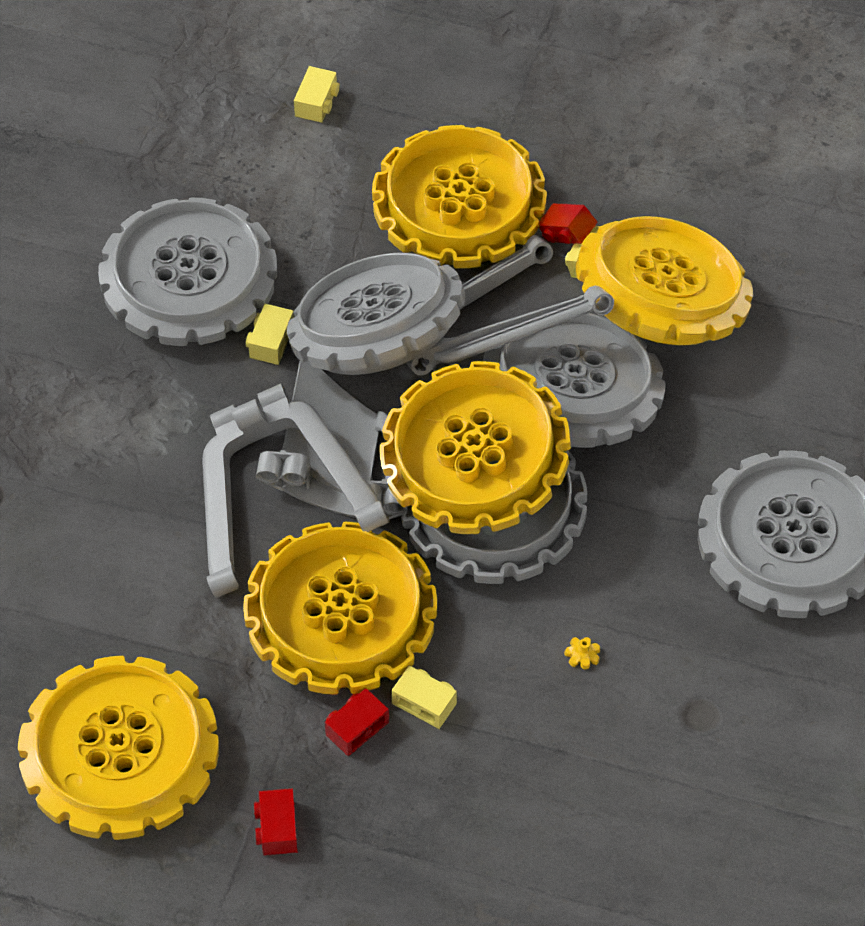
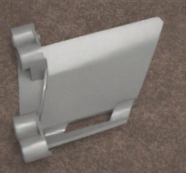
[256,361,408,519]

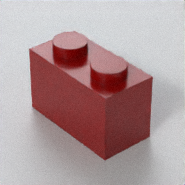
[538,203,598,244]
[325,688,389,756]
[254,788,298,855]

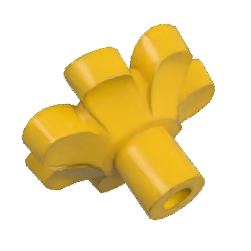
[564,637,600,669]

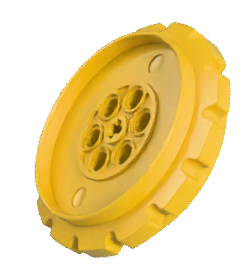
[372,125,547,268]
[576,216,753,345]
[380,361,571,534]
[244,522,437,695]
[18,656,219,840]

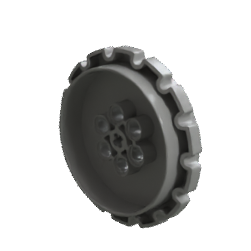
[98,197,277,346]
[287,253,465,375]
[483,313,666,447]
[400,422,587,584]
[698,450,865,618]

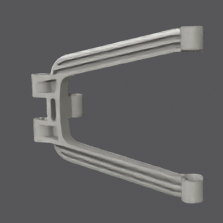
[405,235,614,376]
[202,383,390,598]

